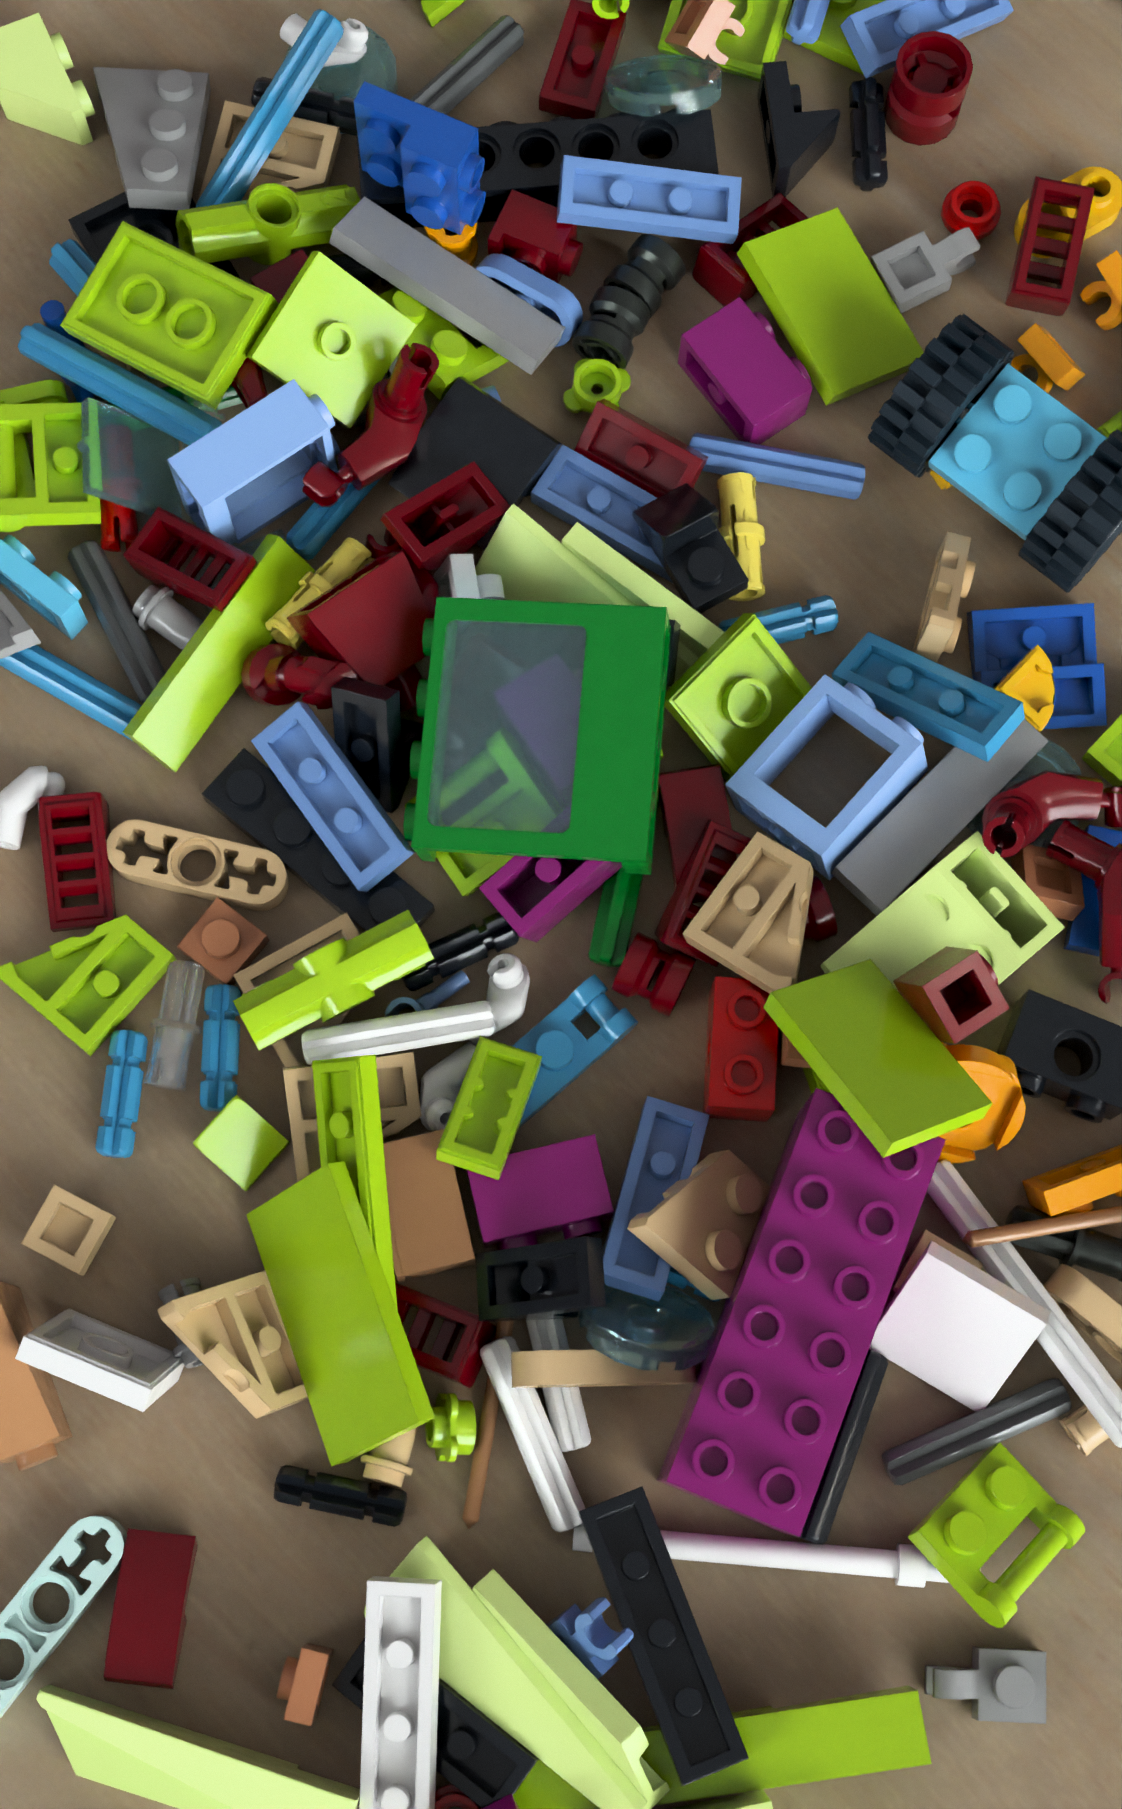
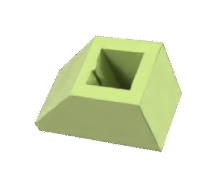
[0,13,95,145]

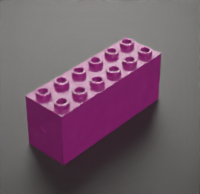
[657,1088,946,1537]

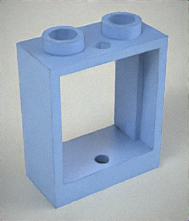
[167,379,340,547]
[725,674,928,880]

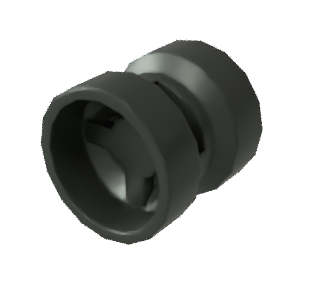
[603,234,686,319]
[572,285,650,369]

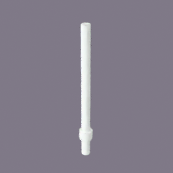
[572,1524,981,1588]

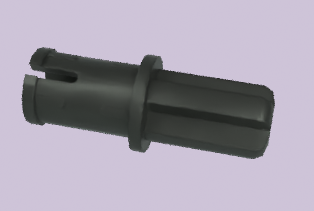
[1005,1205,1122,1282]

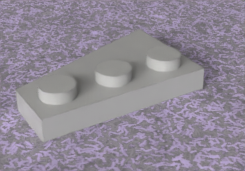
[93,67,211,210]

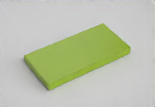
[246,1161,435,1466]

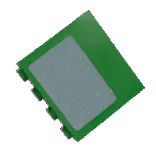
[403,597,671,875]

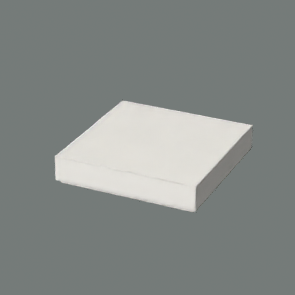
[869,1240,1050,1412]
[15,1309,184,1412]

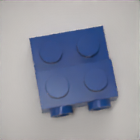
[353,81,486,235]

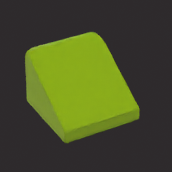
[193,1095,290,1192]

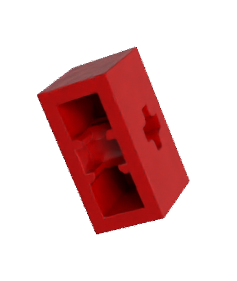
[703,976,778,1122]

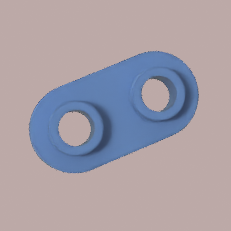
[475,253,583,347]

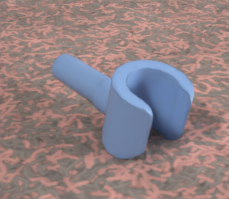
[385,970,470,1016]

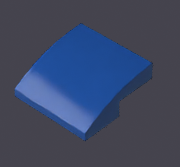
[967,603,1107,730]

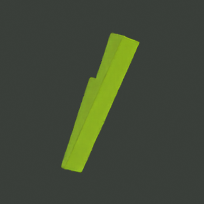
[513,1685,932,1809]

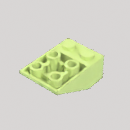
[820,830,1065,992]

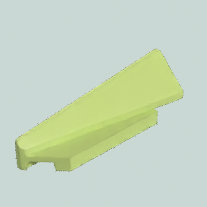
[475,504,724,688]
[363,1536,670,1809]
[36,1684,360,1809]

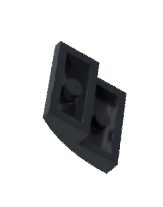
[388,377,562,550]

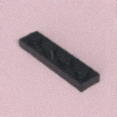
[202,748,435,933]
[578,1486,749,1786]

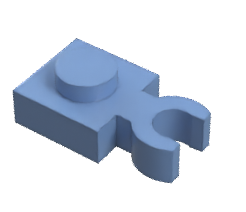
[546,1597,634,1679]

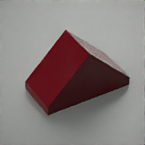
[380,461,511,570]

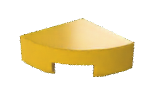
[993,645,1055,732]

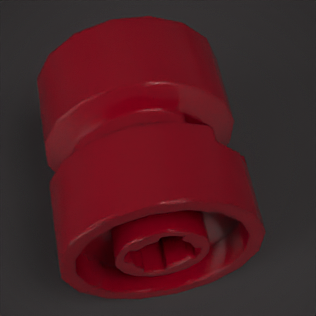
[883,31,973,146]

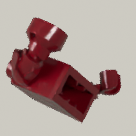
[241,528,439,712]

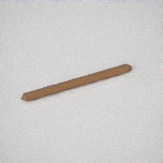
[962,1205,1122,1248]
[462,1321,514,1529]

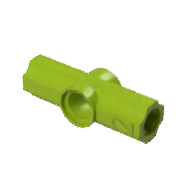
[176,183,360,265]
[233,910,434,1051]

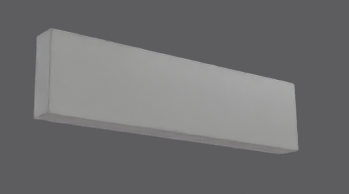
[329,196,565,375]
[831,719,1048,916]

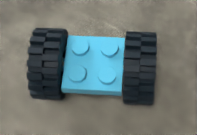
[868,314,1122,593]

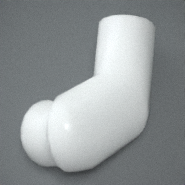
[280,13,369,67]
[0,766,65,850]
[469,953,530,1045]
[419,1041,476,1131]

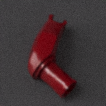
[302,343,439,507]
[982,770,1122,858]
[1045,820,1122,1004]

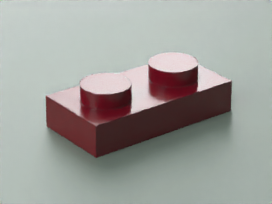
[539,0,627,119]
[574,399,709,498]

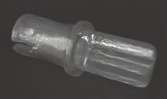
[144,960,205,1091]

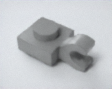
[870,227,980,313]
[924,1646,1046,1724]

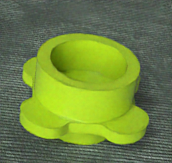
[563,358,631,414]
[425,1393,476,1462]

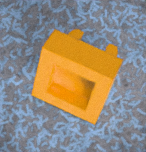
[1080,250,1122,331]
[1011,323,1086,393]

